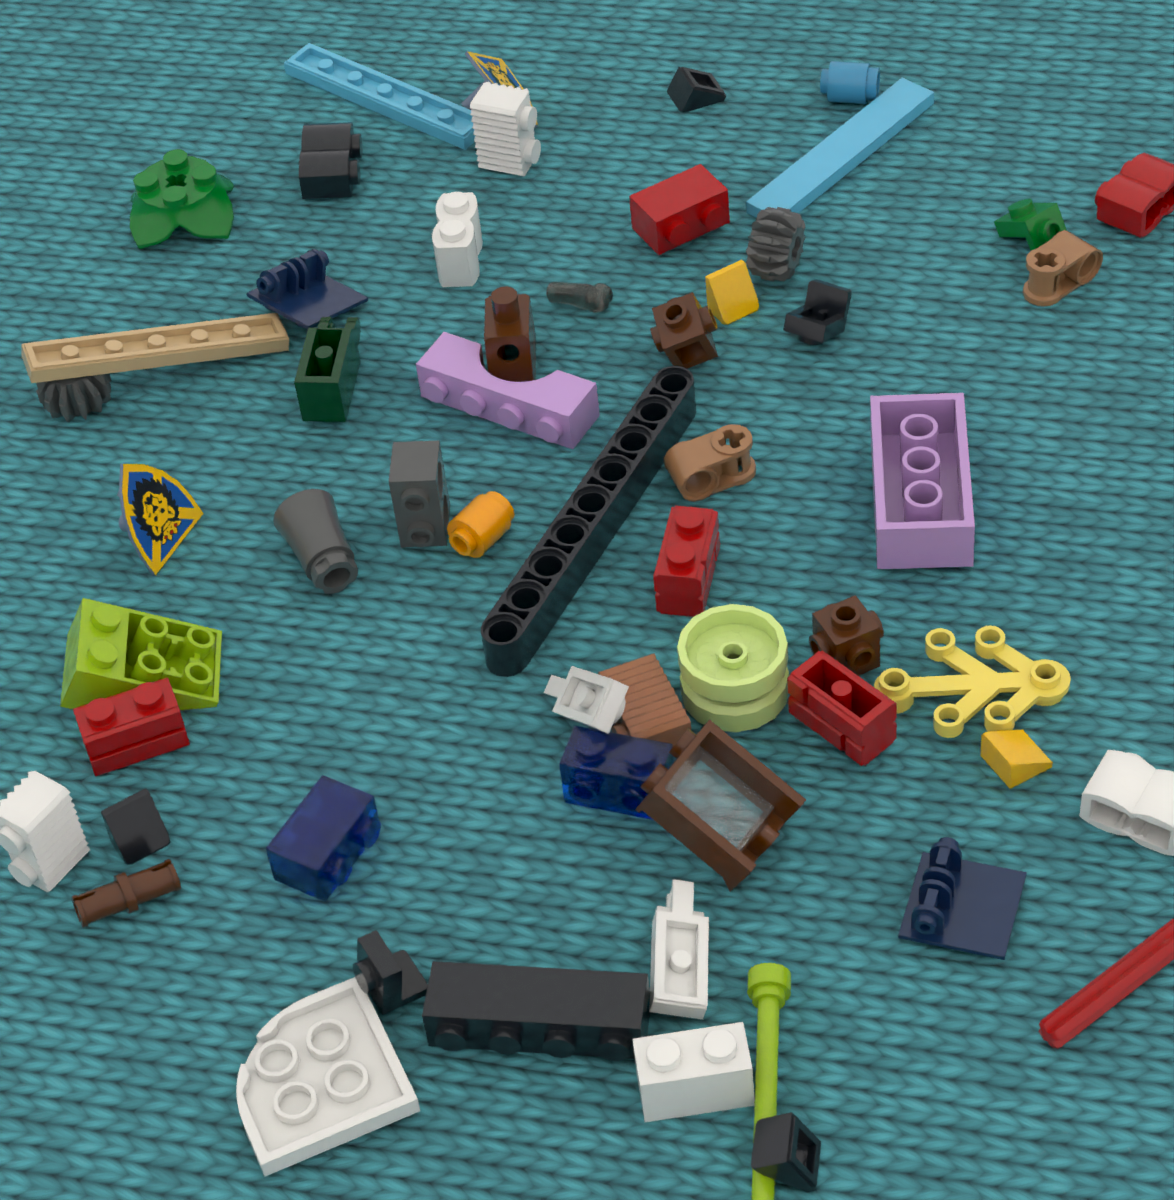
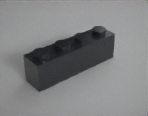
[422,961,650,1061]

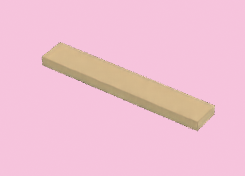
[21,313,289,383]

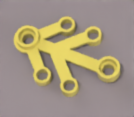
[874,626,1071,738]

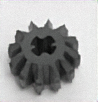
[746,207,806,282]
[36,373,112,422]

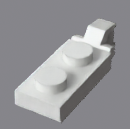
[544,666,629,734]
[649,879,709,1020]

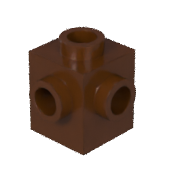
[650,292,718,369]
[809,595,884,676]

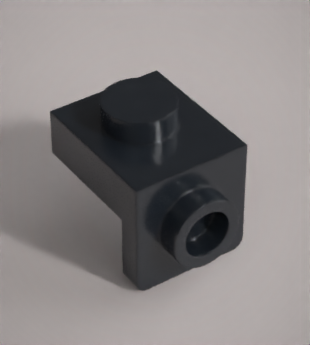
[783,279,852,345]
[353,930,428,1015]

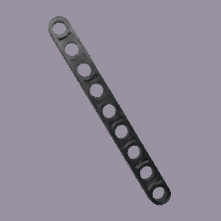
[481,366,696,677]

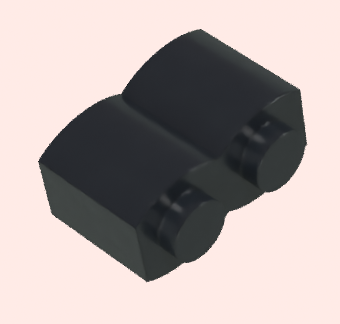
[299,122,363,199]

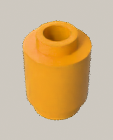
[447,491,514,558]

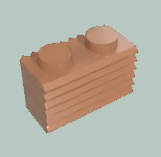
[598,653,691,769]

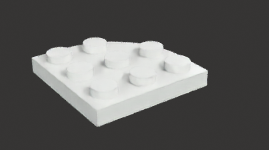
[236,977,420,1177]

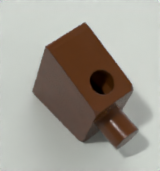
[484,286,536,382]

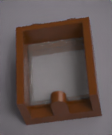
[635,719,806,892]

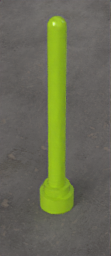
[747,963,791,1200]

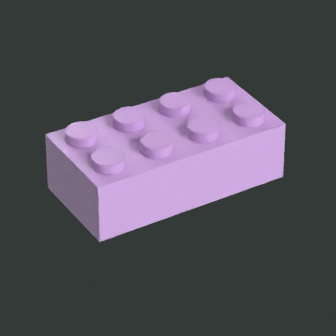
[870,393,975,569]

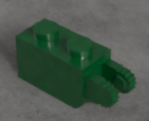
[294,317,361,422]

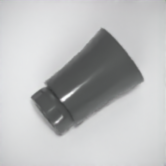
[273,489,358,594]

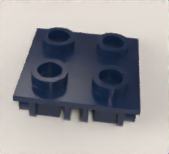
[247,249,368,330]
[898,837,1027,960]

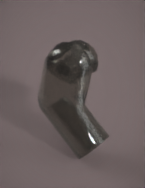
[546,281,613,313]

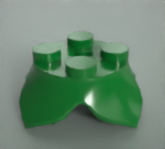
[130,149,234,249]

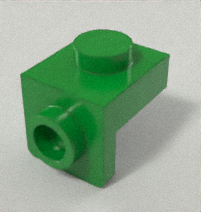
[994,199,1067,251]

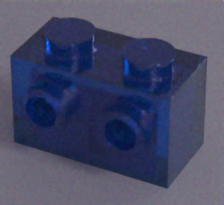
[559,726,674,820]
[266,775,381,902]

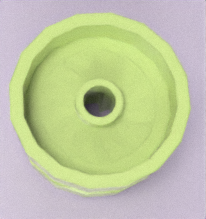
[677,604,789,732]

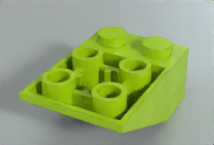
[60,598,222,710]

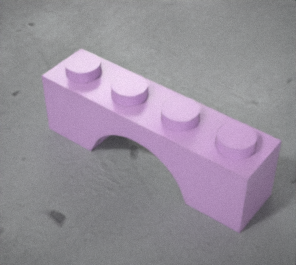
[416,332,600,449]

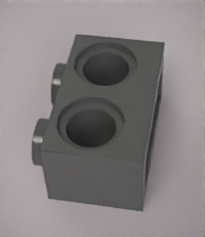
[389,440,450,547]

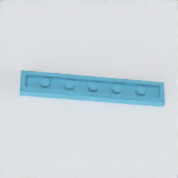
[284,43,475,150]
[746,77,934,218]

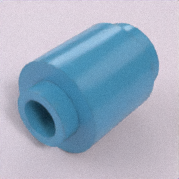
[820,61,880,104]

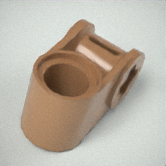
[1023,230,1103,307]
[664,424,756,502]

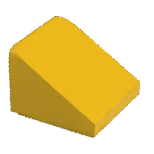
[705,259,759,325]
[980,729,1053,789]

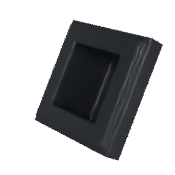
[667,67,726,112]
[101,788,170,865]
[751,1112,821,1192]

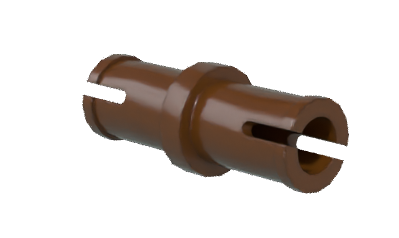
[71,859,181,928]

